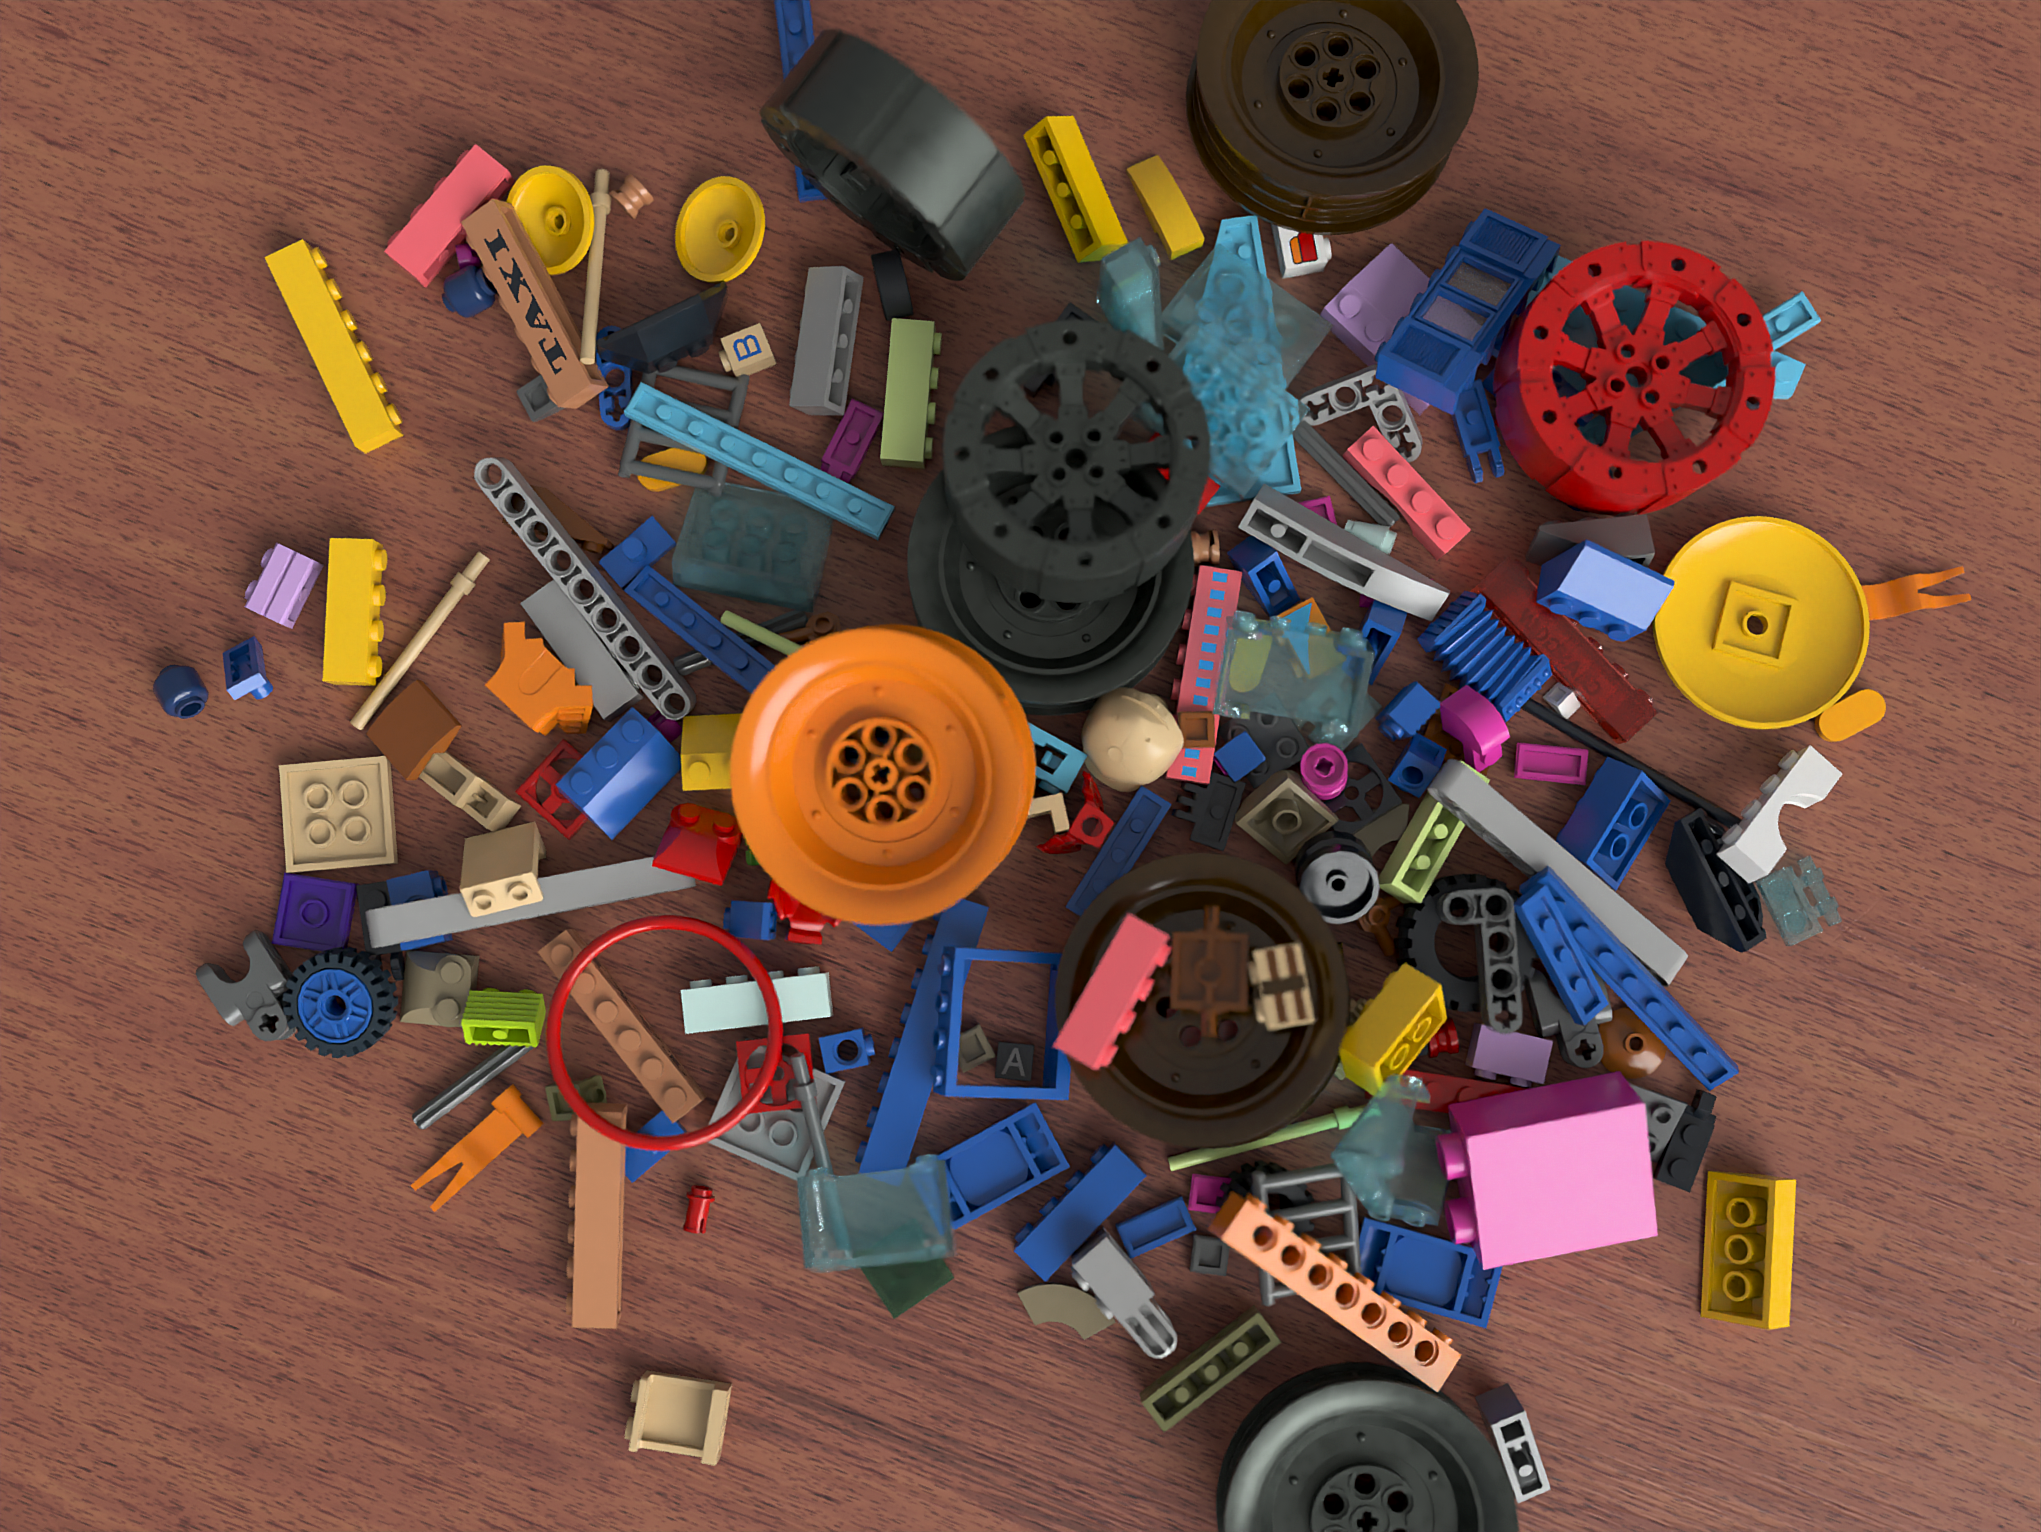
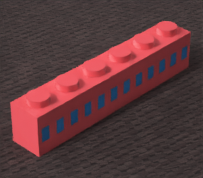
[1164,565,1242,786]

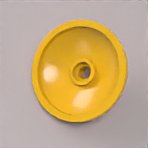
[506,165,594,275]
[675,176,765,284]

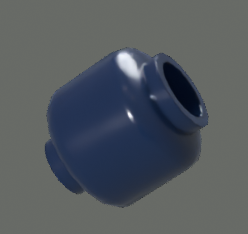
[442,265,497,318]
[153,665,209,719]

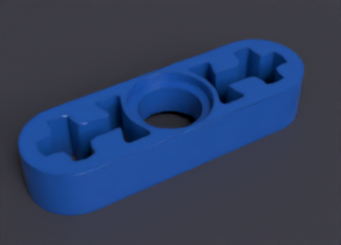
[596,326,633,431]

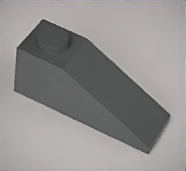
[1475,1383,1551,1503]

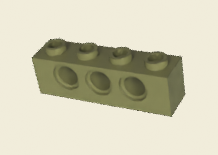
[1139,1305,1281,1432]

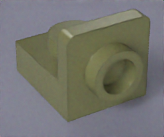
[545,1075,607,1121]

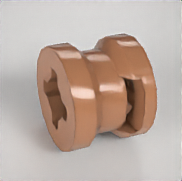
[609,174,654,220]
[1191,529,1220,566]

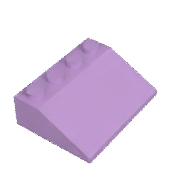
[1318,243,1481,415]

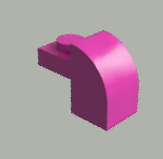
[1440,685,1510,772]

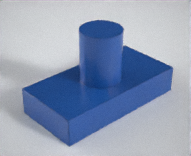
[599,516,677,590]
[223,636,273,700]
[625,1110,688,1183]

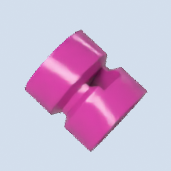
[1300,743,1348,800]

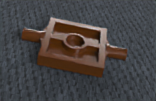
[1171,906,1250,1037]

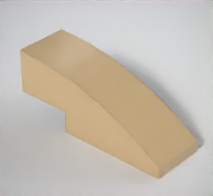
[419,751,521,832]

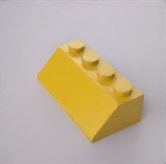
[681,713,743,791]
[1701,1171,1796,1330]

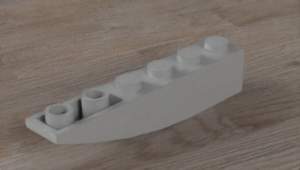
[1238,484,1450,621]

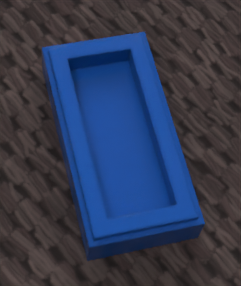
[1115,1195,1196,1259]

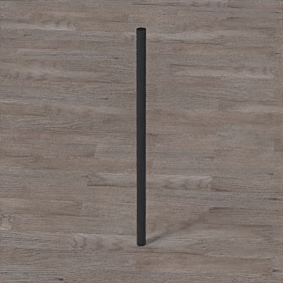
[1521,698,1742,829]

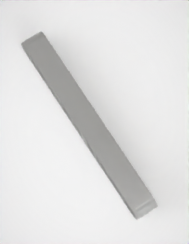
[474,457,697,720]
[1428,759,1688,987]
[365,857,696,948]

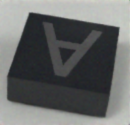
[995,1041,1034,1082]

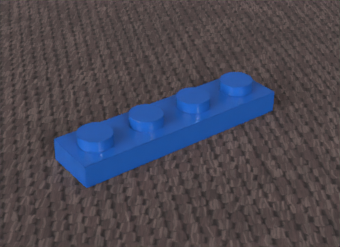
[1065,785,1172,917]
[1513,884,1609,1025]

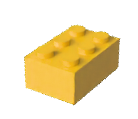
[1339,963,1447,1100]

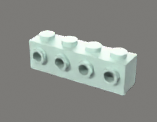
[681,966,833,1034]

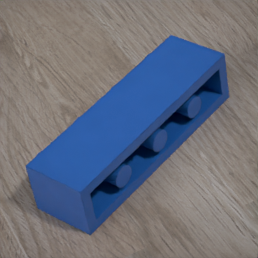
[1014,1142,1147,1281]

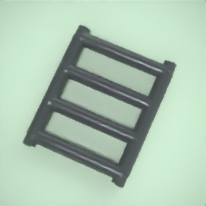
[618,365,750,497]
[1252,1155,1362,1306]

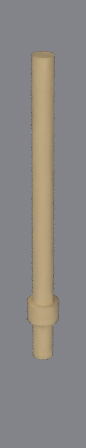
[580,169,611,365]
[350,551,490,730]

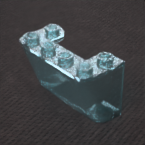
[1212,611,1375,737]
[1331,1075,1451,1227]

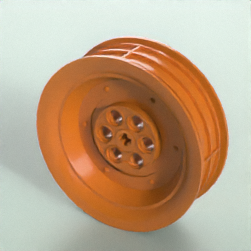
[730,624,1036,925]

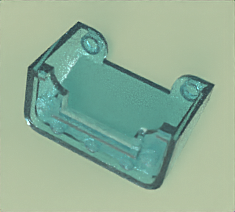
[797,1155,958,1273]

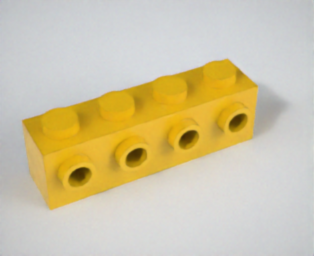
[1023,116,1128,263]
[323,538,387,686]

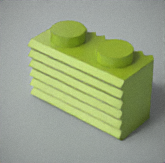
[461,988,546,1048]

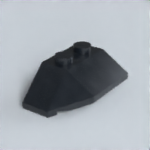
[596,281,728,374]
[1665,808,1767,953]

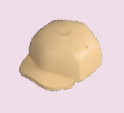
[1081,687,1184,792]

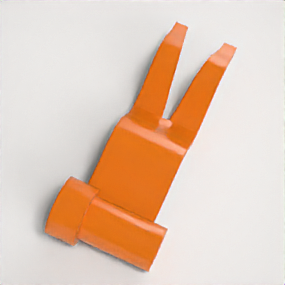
[1861,566,1972,621]
[410,1084,544,1212]

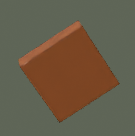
[1177,711,1215,749]

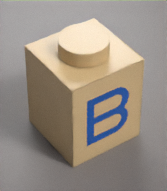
[718,323,776,378]

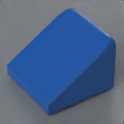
[1214,731,1266,783]

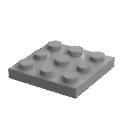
[708,1039,846,1183]

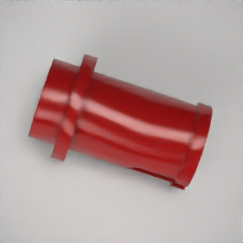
[683,1185,715,1234]

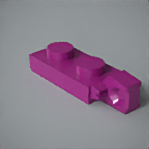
[820,398,884,484]

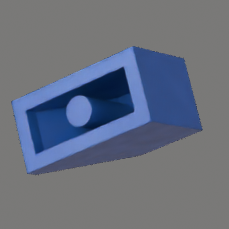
[1227,535,1300,620]
[1340,599,1408,685]
[723,900,778,940]

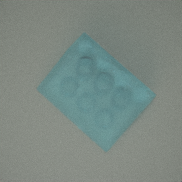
[1096,237,1163,351]
[1156,243,1333,411]
[1130,322,1310,501]
[672,482,834,613]

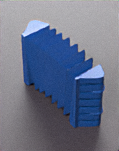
[1417,591,1552,723]

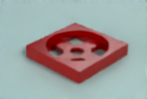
[515,739,588,840]
[736,1033,817,1114]

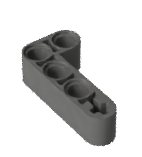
[1436,888,1522,1034]

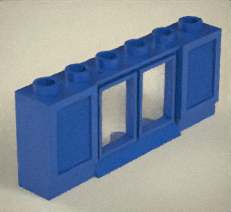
[1374,208,1561,415]

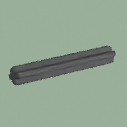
[1292,420,1400,528]
[673,608,808,676]
[412,1045,534,1130]

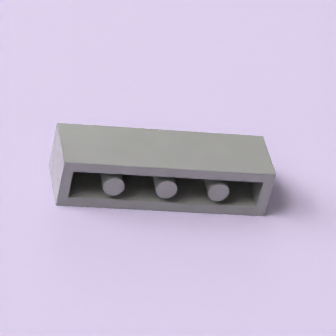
[789,266,864,415]
[520,579,644,722]

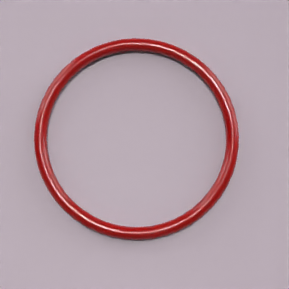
[546,915,783,1151]

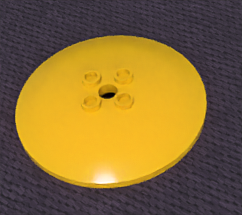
[1652,516,1870,729]

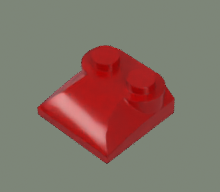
[652,803,743,886]

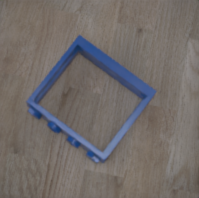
[930,946,1071,1100]

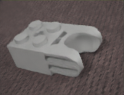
[1071,1227,1177,1358]

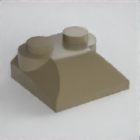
[1235,770,1338,864]
[400,950,479,1027]

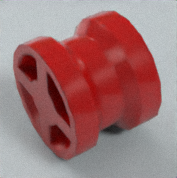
[1427,1018,1459,1058]

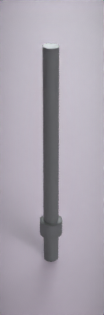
[790,1053,854,1262]

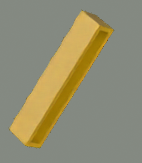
[264,239,403,454]

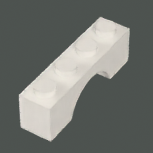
[1716,745,1842,883]

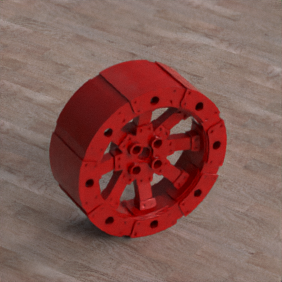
[1493,240,1776,516]

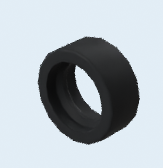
[871,249,914,321]

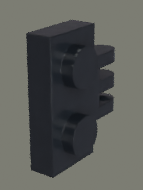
[1171,772,1246,852]

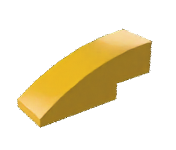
[1126,155,1205,260]

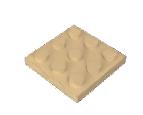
[279,756,398,873]

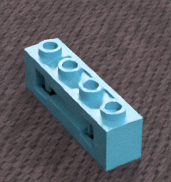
[1028,722,1087,795]

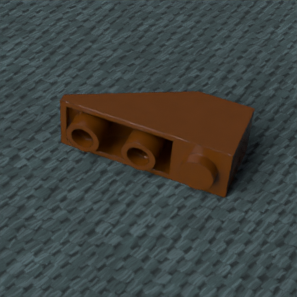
[502,485,614,554]

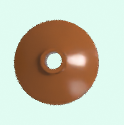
[1598,1007,1667,1079]

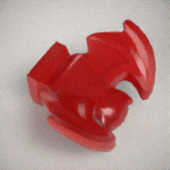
[1036,771,1114,854]
[767,878,842,945]

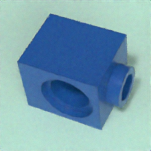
[1388,732,1447,798]
[819,1027,876,1074]

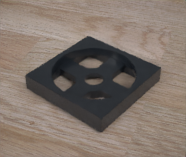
[1321,743,1402,835]

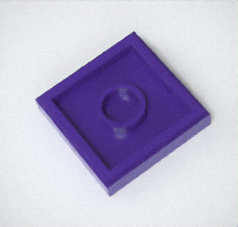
[272,873,358,952]

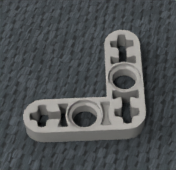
[1296,364,1423,462]

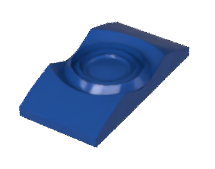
[908,1102,1070,1237]
[1359,1216,1503,1328]

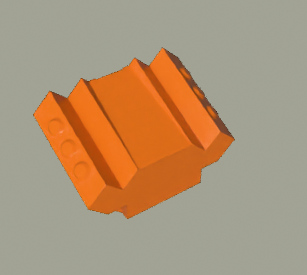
[485,622,593,736]

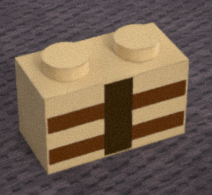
[1248,943,1315,1030]

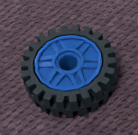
[283,947,398,1058]

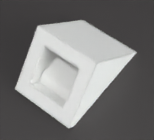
[1543,682,1581,719]

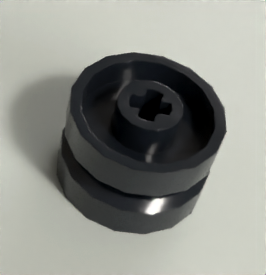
[1294,831,1380,924]

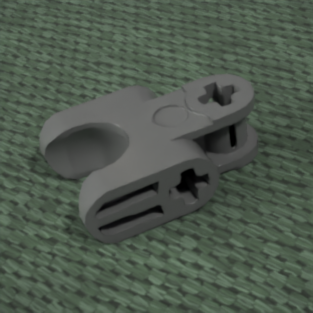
[195,930,297,1041]
[1523,964,1612,1068]

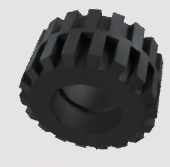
[1216,1160,1315,1238]

